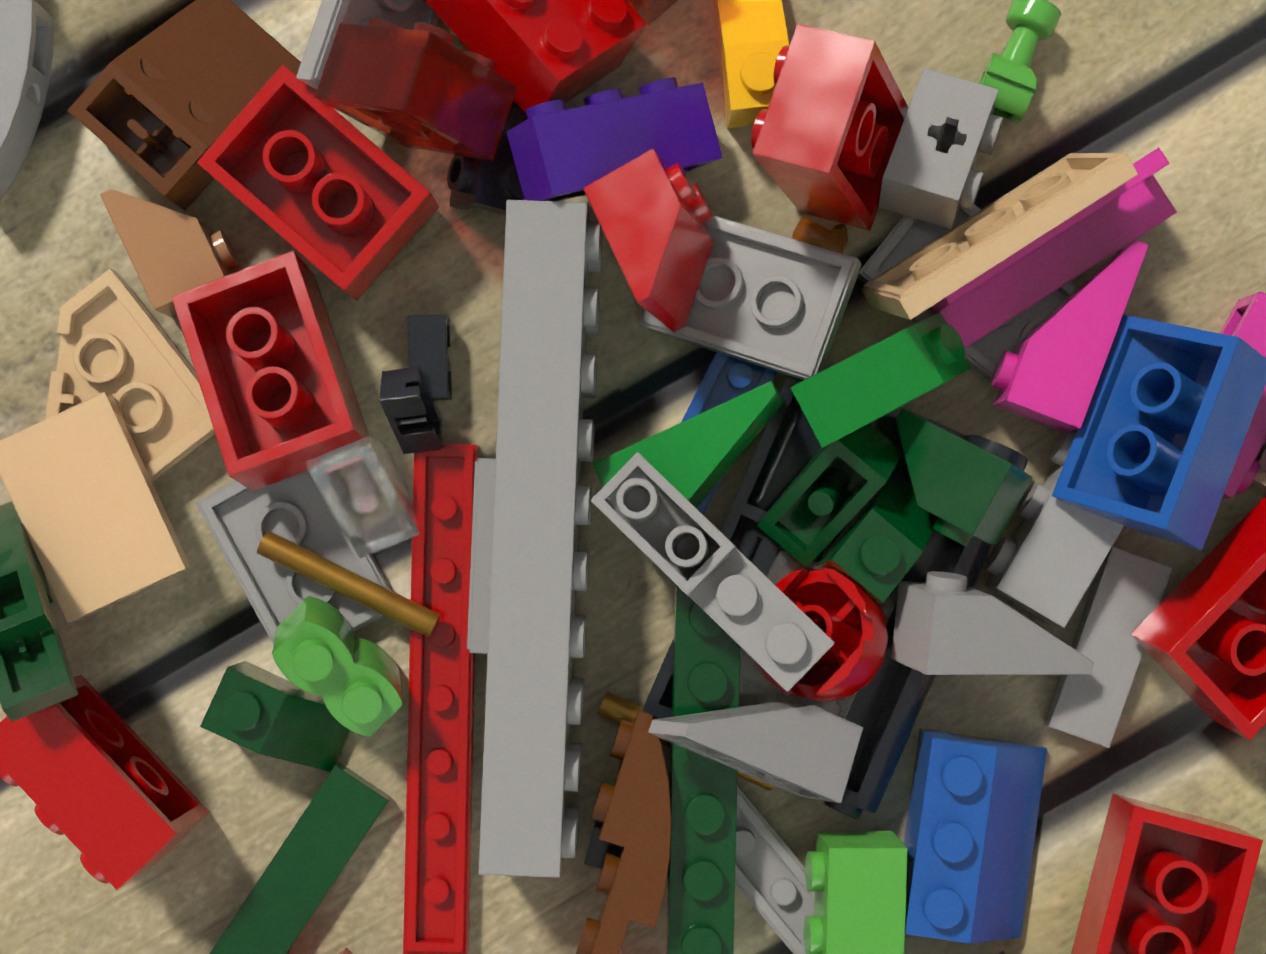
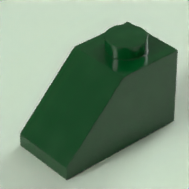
[896,409,1033,547]
[757,423,904,568]
[813,470,938,605]
[200,661,351,772]

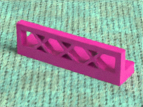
[930,147,1177,348]

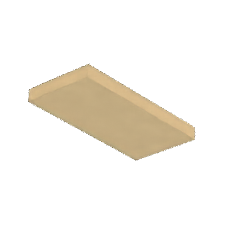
[861,153,1138,320]

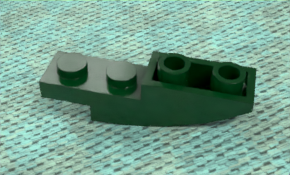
[0,501,79,722]

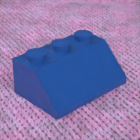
[1052,314,1266,550]
[904,728,1047,944]

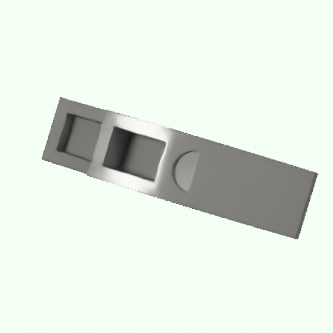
[0,0,54,201]
[590,452,835,692]

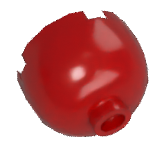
[758,567,888,702]

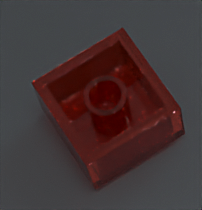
[315,18,517,161]

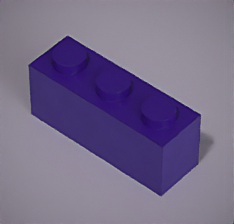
[506,77,723,202]

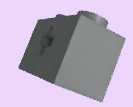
[879,68,1003,229]

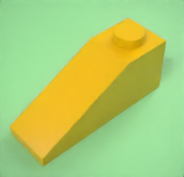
[713,0,789,128]

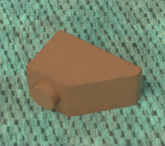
[100,189,239,318]

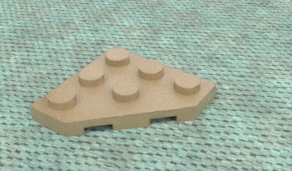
[45,268,215,482]

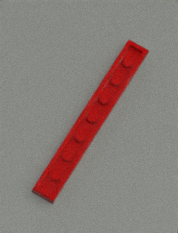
[403,444,479,954]

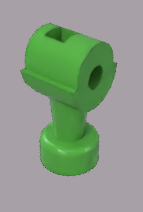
[978,0,1061,123]

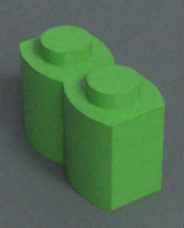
[272,596,403,737]

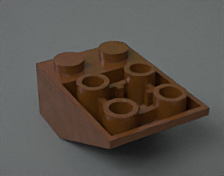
[67,0,301,211]

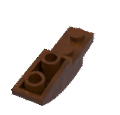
[576,710,671,954]

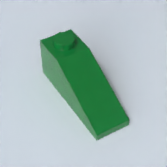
[790,312,970,448]
[592,381,784,536]

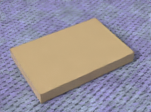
[0,392,191,623]

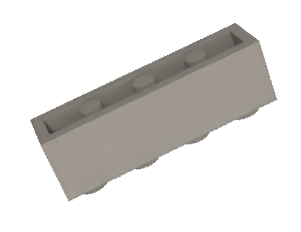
[984,429,1124,628]

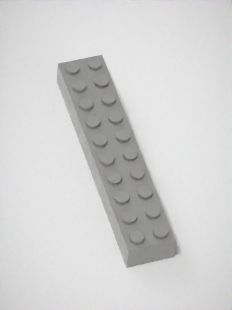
[478,200,602,878]

